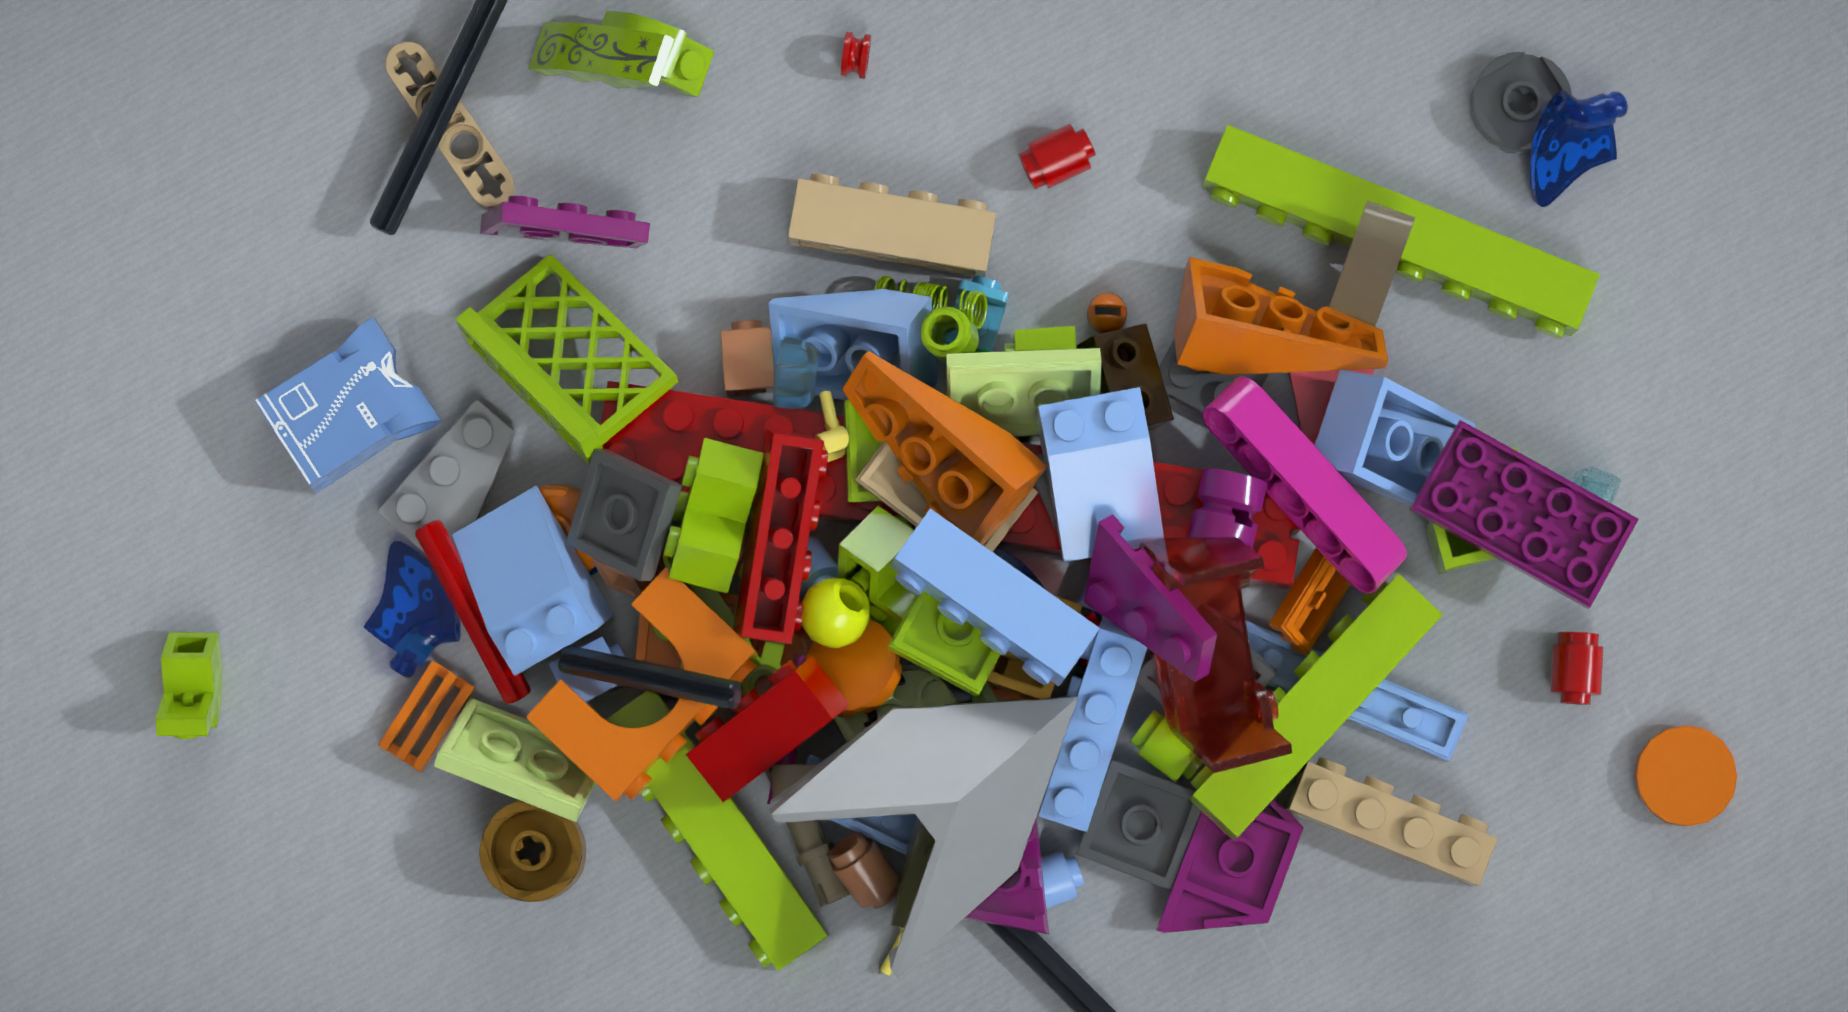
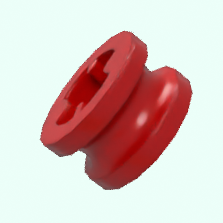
[840,31,871,79]

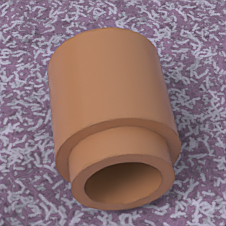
[829,832,901,909]

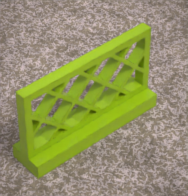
[455,253,679,465]

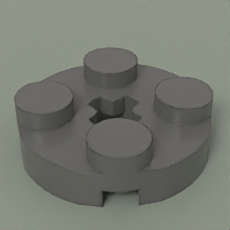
[1470,52,1572,154]

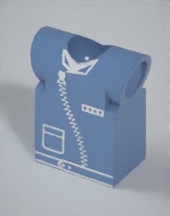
[255,317,442,494]

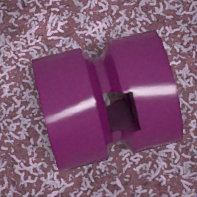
[1187,468,1268,554]

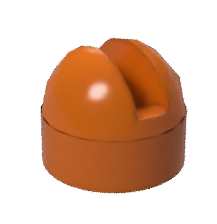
[1087,293,1127,333]

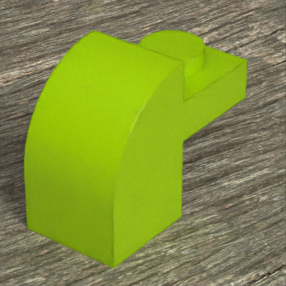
[601,11,715,97]
[155,632,222,740]

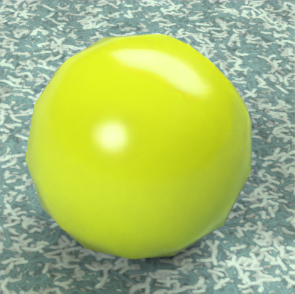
[801,577,870,648]

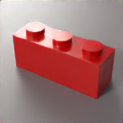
[686,656,850,803]

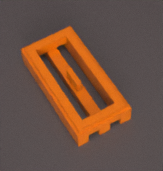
[1269,547,1351,655]
[378,660,476,773]

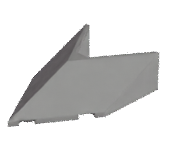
[770,695,1078,977]

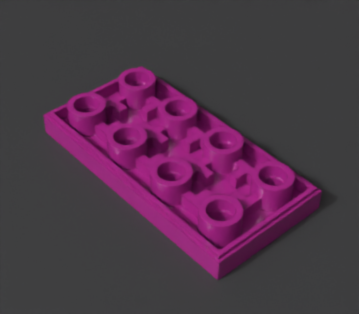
[1409,420,1639,609]

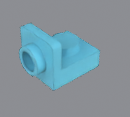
[946,276,1009,351]

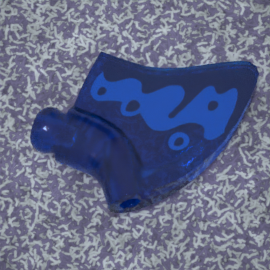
[1529,91,1628,207]
[363,541,461,678]

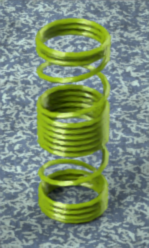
[874,275,988,330]

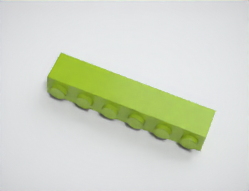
[1189,573,1443,840]
[606,691,829,971]

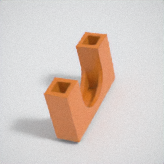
[526,567,758,802]

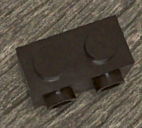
[1076,323,1174,431]

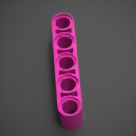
[1202,376,1407,594]

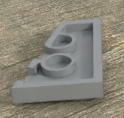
[377,399,516,552]

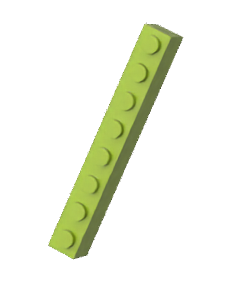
[1202,124,1600,339]

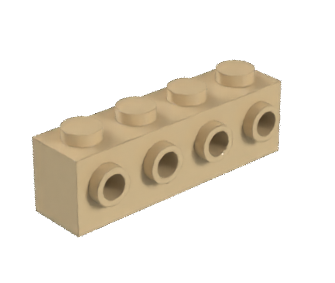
[788,174,996,277]
[1285,757,1498,886]

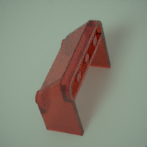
[1139,537,1293,773]

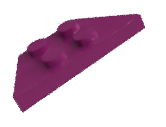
[1156,748,1304,933]

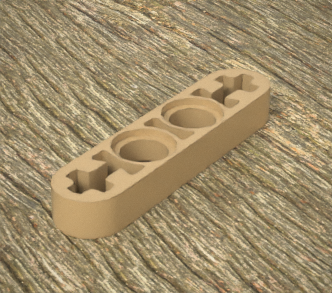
[386,42,516,210]

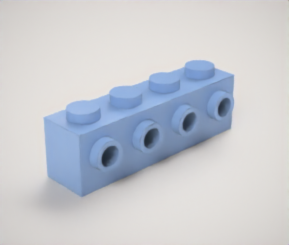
[891,508,1100,686]
[1039,616,1147,832]

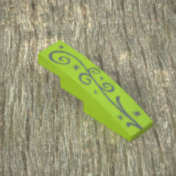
[528,22,674,89]

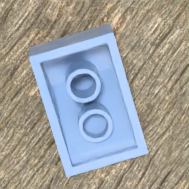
[768,289,938,401]
[1314,369,1476,507]
[1035,387,1165,563]
[452,486,614,676]

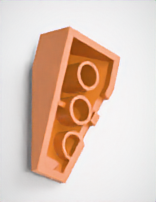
[1174,257,1388,375]
[842,351,1047,545]

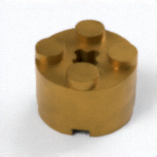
[479,801,587,902]

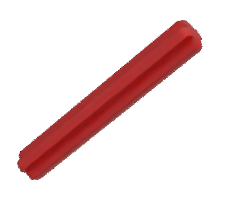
[415,519,531,704]

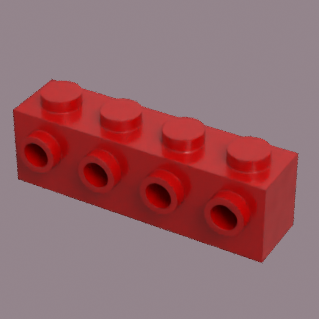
[733,429,828,644]

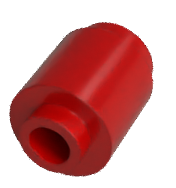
[1018,124,1096,190]
[1550,632,1604,705]

